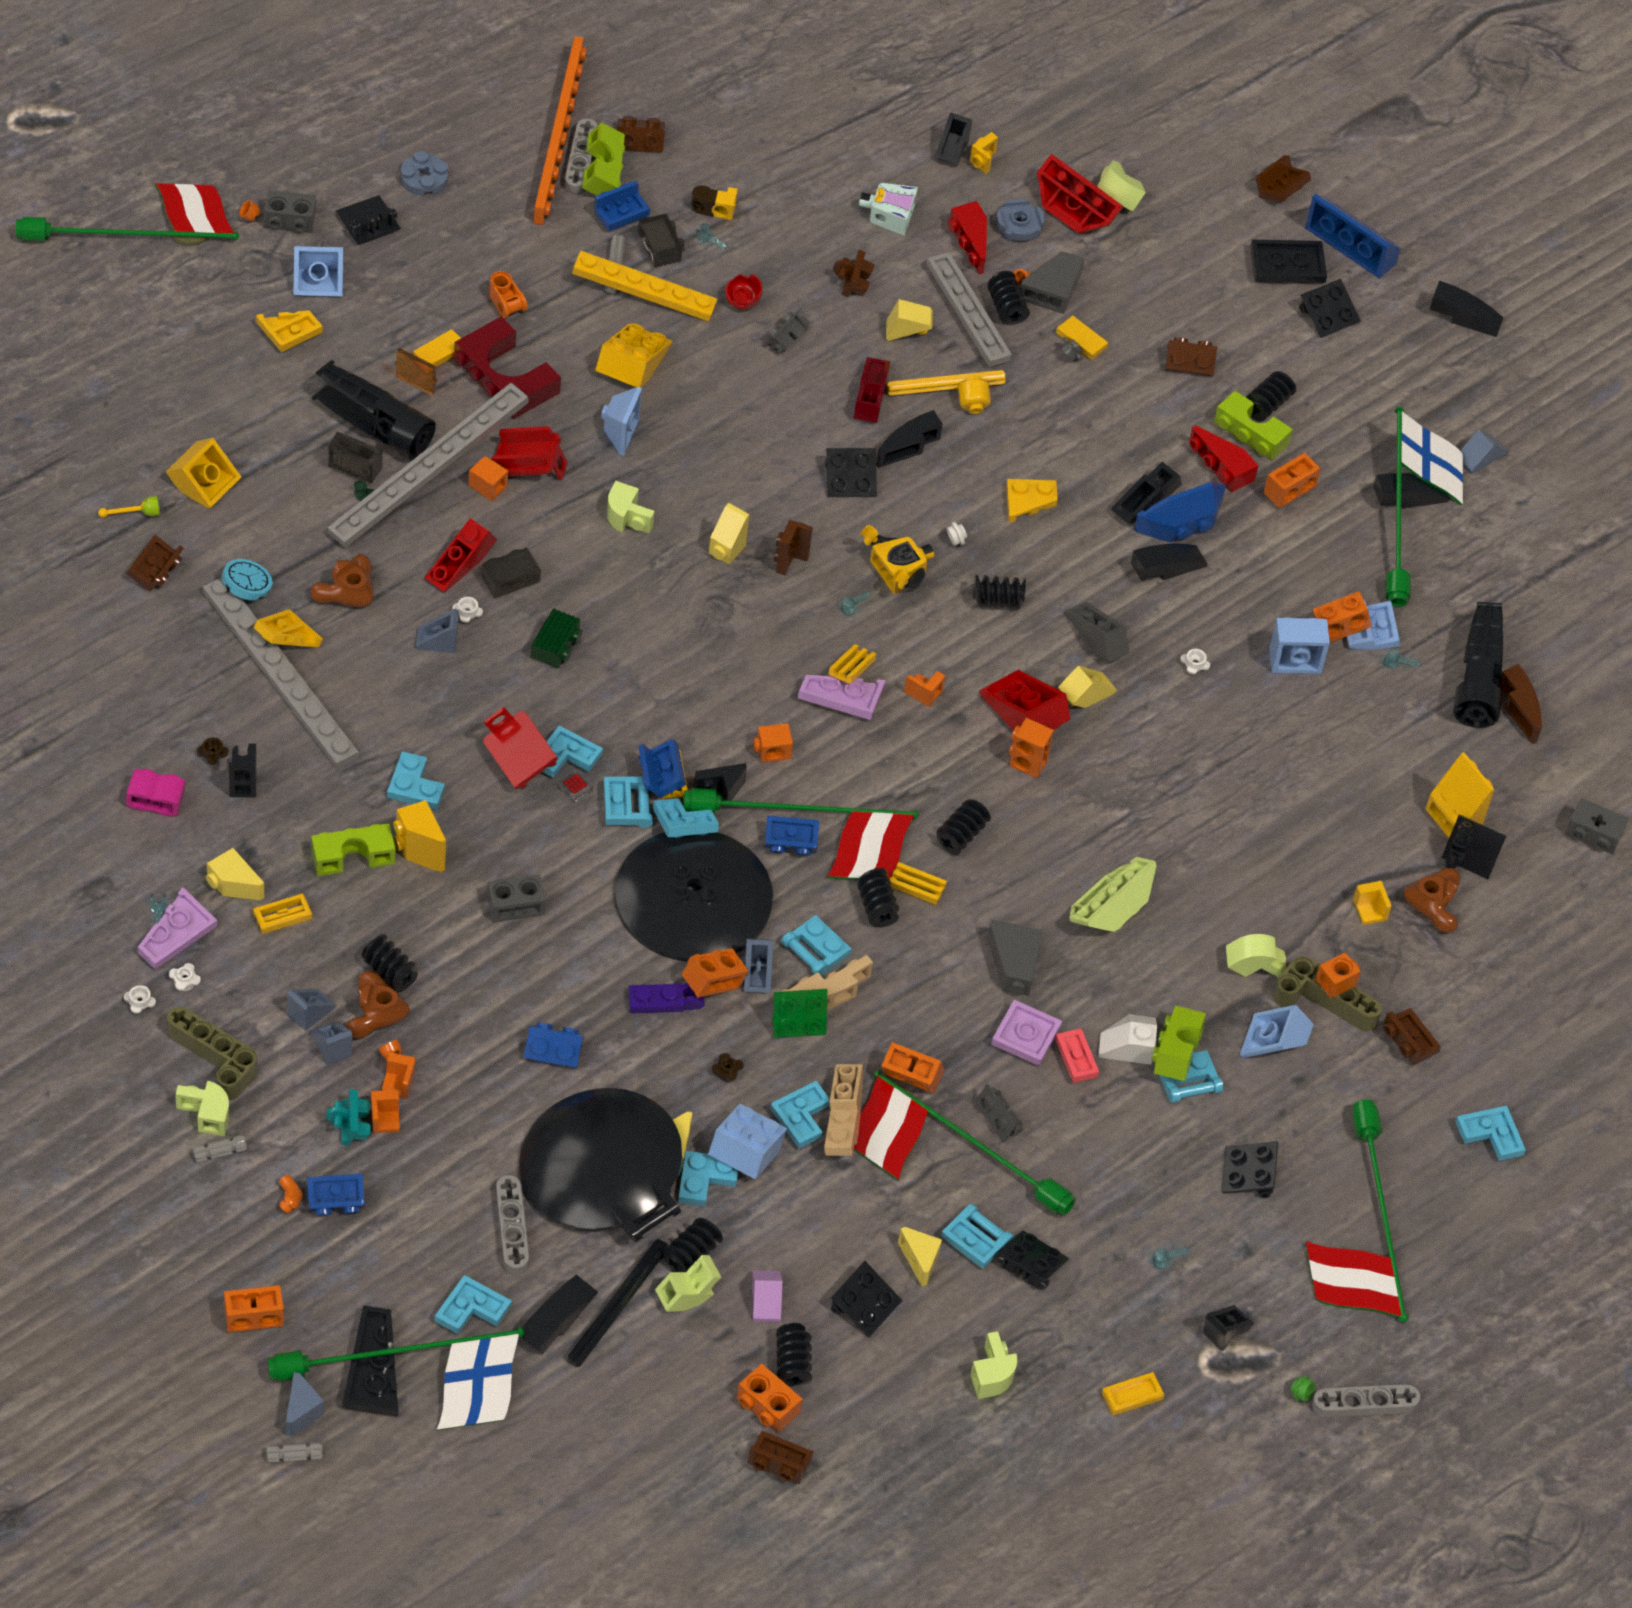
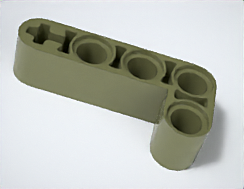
[1274,956,1382,1032]
[167,1007,257,1101]

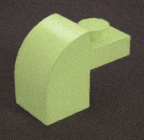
[1097,160,1146,211]
[607,481,655,534]
[1226,934,1286,978]
[176,1081,229,1136]
[655,1255,721,1312]
[971,1331,1017,1399]

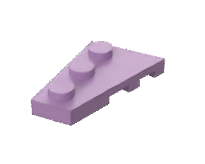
[798,675,886,720]
[138,887,217,970]

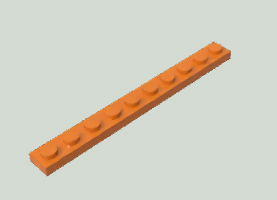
[534,36,587,225]

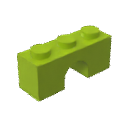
[582,122,625,196]
[1214,391,1293,461]
[311,823,396,876]
[1151,1005,1206,1081]

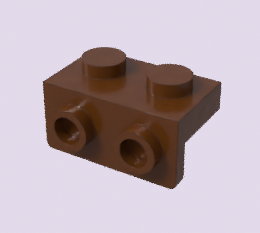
[617,116,665,152]
[1256,155,1311,203]
[1165,337,1217,377]
[774,520,813,576]
[126,535,184,592]
[1383,1008,1441,1066]
[748,1431,814,1484]

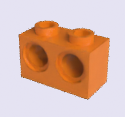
[1263,453,1321,509]
[1312,591,1372,643]
[1008,718,1054,778]
[681,948,749,998]
[881,1042,945,1094]
[224,1285,284,1333]
[737,1363,803,1433]

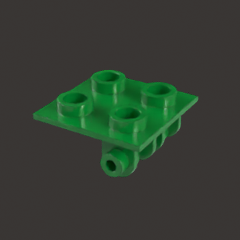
[771,989,828,1038]

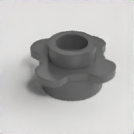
[1060,337,1083,361]

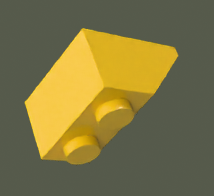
[165,438,241,508]
[393,800,446,872]

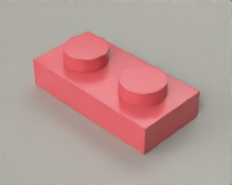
[1055,1028,1099,1083]

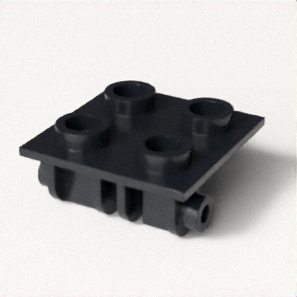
[336,195,401,244]
[1299,278,1361,338]
[825,448,877,497]
[1441,814,1506,879]
[1222,1141,1278,1198]
[998,1230,1069,1290]
[831,1261,902,1338]

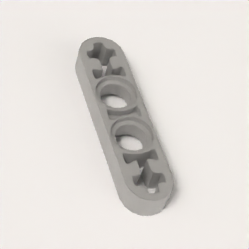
[565,119,598,194]
[496,1175,529,1275]
[1312,1385,1420,1417]

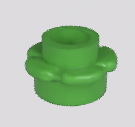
[1291,1375,1315,1402]

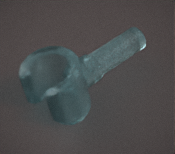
[696,223,728,250]
[840,591,870,616]
[1383,649,1420,668]
[150,894,166,925]
[1153,1247,1189,1269]

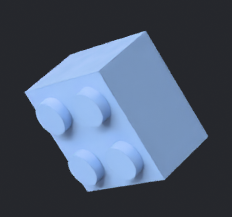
[1269,617,1330,674]
[708,1104,787,1179]

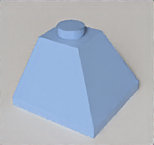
[601,387,642,456]
[1240,1005,1314,1058]

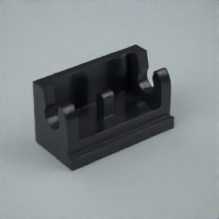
[229,743,257,798]

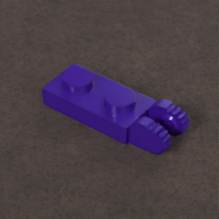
[628,983,705,1014]

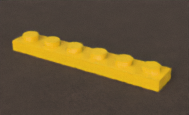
[572,250,717,322]

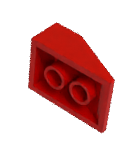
[979,670,1070,731]

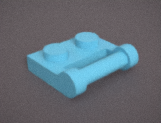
[604,777,653,828]
[781,915,852,976]
[1159,1050,1223,1103]
[941,1203,1014,1269]

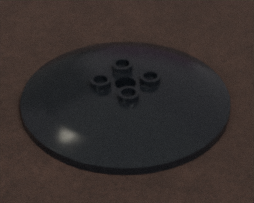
[615,832,773,962]

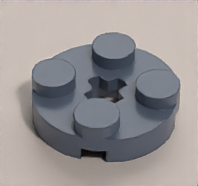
[401,151,448,196]
[996,199,1044,241]

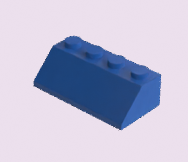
[1305,194,1400,279]

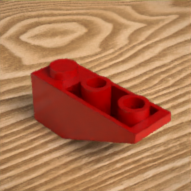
[948,201,987,275]
[1189,425,1259,492]
[425,518,497,593]

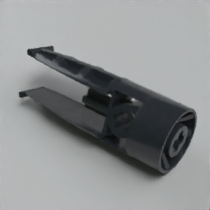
[312,360,436,460]
[1453,601,1503,728]

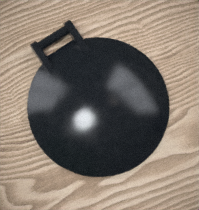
[519,1088,683,1243]

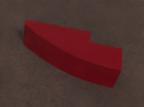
[853,357,891,423]

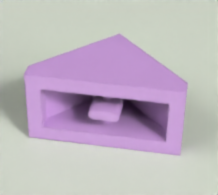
[752,1270,782,1322]

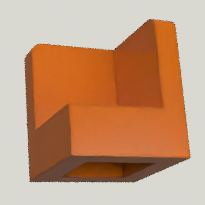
[468,456,508,501]
[904,671,946,707]
[382,1052,416,1099]
[371,1090,400,1133]

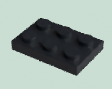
[1251,239,1327,283]

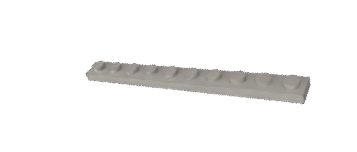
[327,383,529,548]
[202,577,359,769]

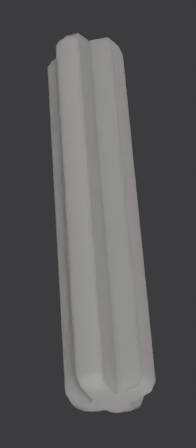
[605,234,625,294]

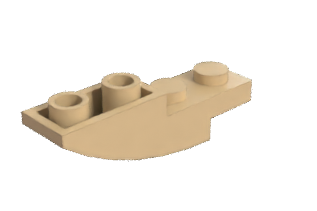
[773,955,873,1012]
[824,1064,863,1156]

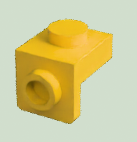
[970,132,998,174]

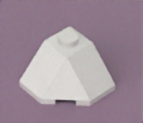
[1098,1014,1157,1065]

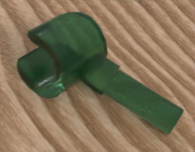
[354,481,374,501]

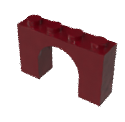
[453,316,561,419]

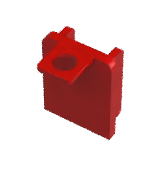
[491,426,567,480]
[484,707,558,790]

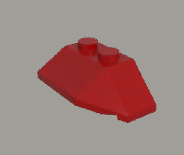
[1037,154,1124,234]

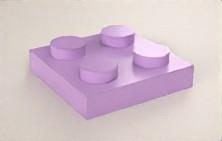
[991,1000,1062,1066]

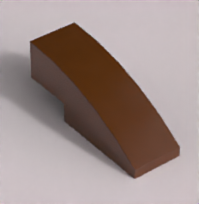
[1498,664,1542,744]

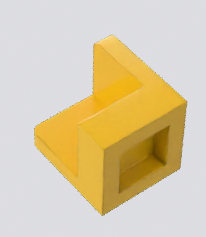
[1353,881,1391,925]

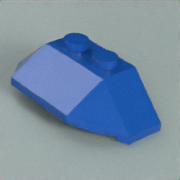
[1134,482,1226,543]

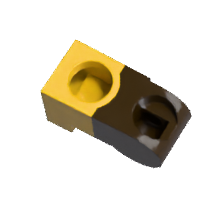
[691,185,738,220]

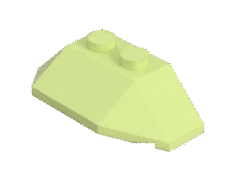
[1069,857,1157,932]

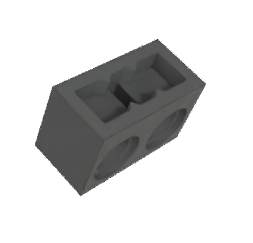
[264,190,316,233]
[487,874,546,923]

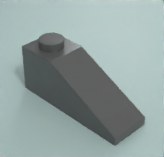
[1065,602,1130,662]

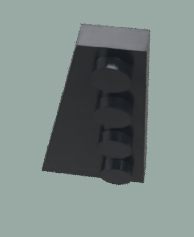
[342,1305,399,1417]

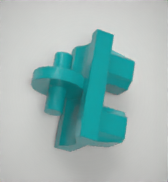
[326,1089,370,1146]

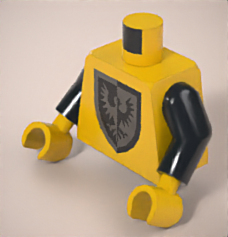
[860,525,934,595]

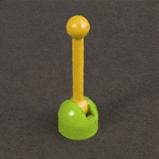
[98,496,160,518]

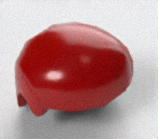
[725,274,763,310]

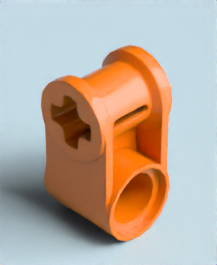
[489,271,528,319]

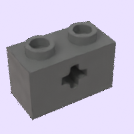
[1565,798,1629,855]

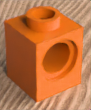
[753,723,793,762]
[1316,952,1361,999]

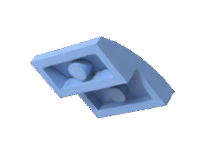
[1347,600,1401,650]

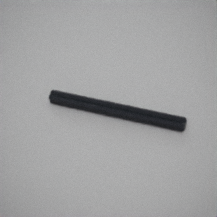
[568,1239,668,1367]

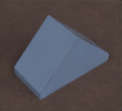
[1460,430,1508,474]
[416,609,459,653]
[744,938,773,993]
[287,989,336,1031]
[310,1021,352,1065]
[286,1372,324,1437]

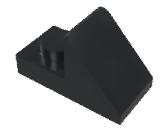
[935,112,973,166]
[694,763,747,801]
[1204,1305,1254,1351]

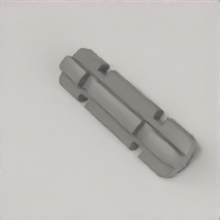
[193,1135,247,1162]
[266,1442,323,1463]

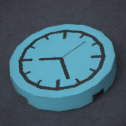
[221,559,273,601]

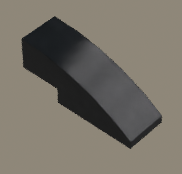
[1430,280,1503,337]
[876,410,943,468]
[1111,462,1182,525]
[1373,473,1449,509]
[1131,543,1207,581]
[521,1274,598,1355]

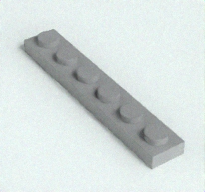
[927,252,1012,367]

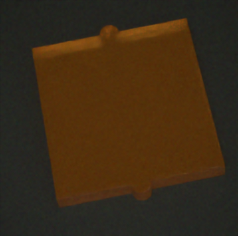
[394,348,438,396]

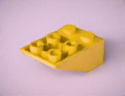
[595,324,673,388]
[1426,752,1494,838]

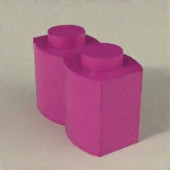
[126,769,185,816]

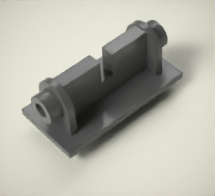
[763,308,808,354]
[975,1084,1023,1142]

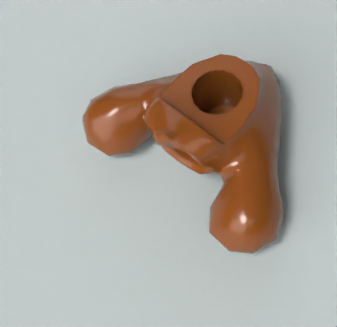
[309,554,373,607]
[1403,868,1460,933]
[346,971,410,1039]

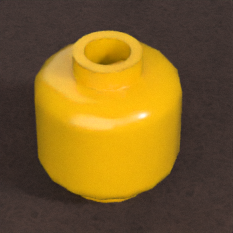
[958,376,991,414]

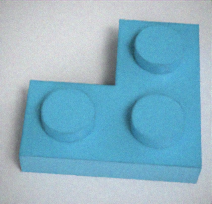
[542,725,603,778]
[387,751,445,810]
[653,798,719,838]
[770,1081,830,1149]
[1455,1106,1526,1161]
[678,1151,738,1206]
[434,1275,512,1334]

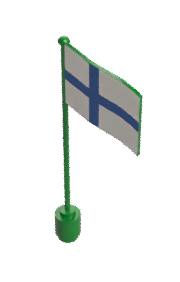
[1386,406,1463,607]
[267,1327,524,1431]

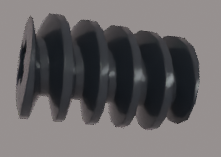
[987,271,1030,325]
[1246,371,1297,422]
[973,574,1026,609]
[936,799,991,856]
[857,868,899,928]
[362,934,418,992]
[663,1217,723,1272]
[776,1323,812,1386]

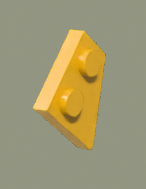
[256,310,323,352]
[1006,479,1058,522]
[253,609,323,648]

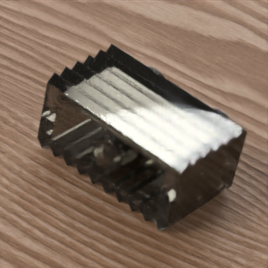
[638,213,685,268]
[328,432,383,484]
[481,547,541,599]

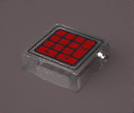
[557,769,594,804]

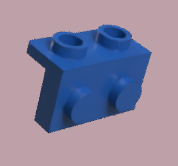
[594,181,650,232]
[638,739,686,798]
[764,815,819,856]
[524,1022,584,1068]
[307,1174,365,1216]

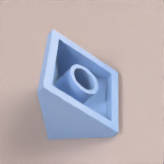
[293,246,343,296]

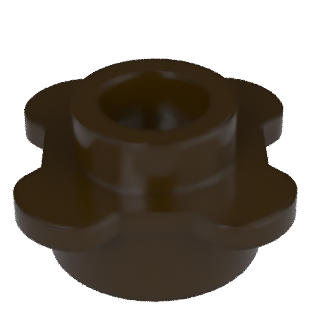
[197,737,229,765]
[712,1053,744,1082]

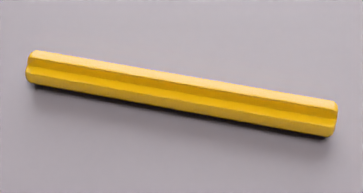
[886,370,1006,396]

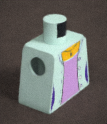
[859,183,918,235]

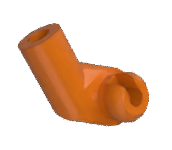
[279,1174,303,1213]

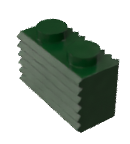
[530,608,583,668]

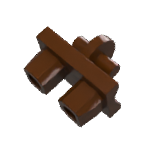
[833,249,874,297]

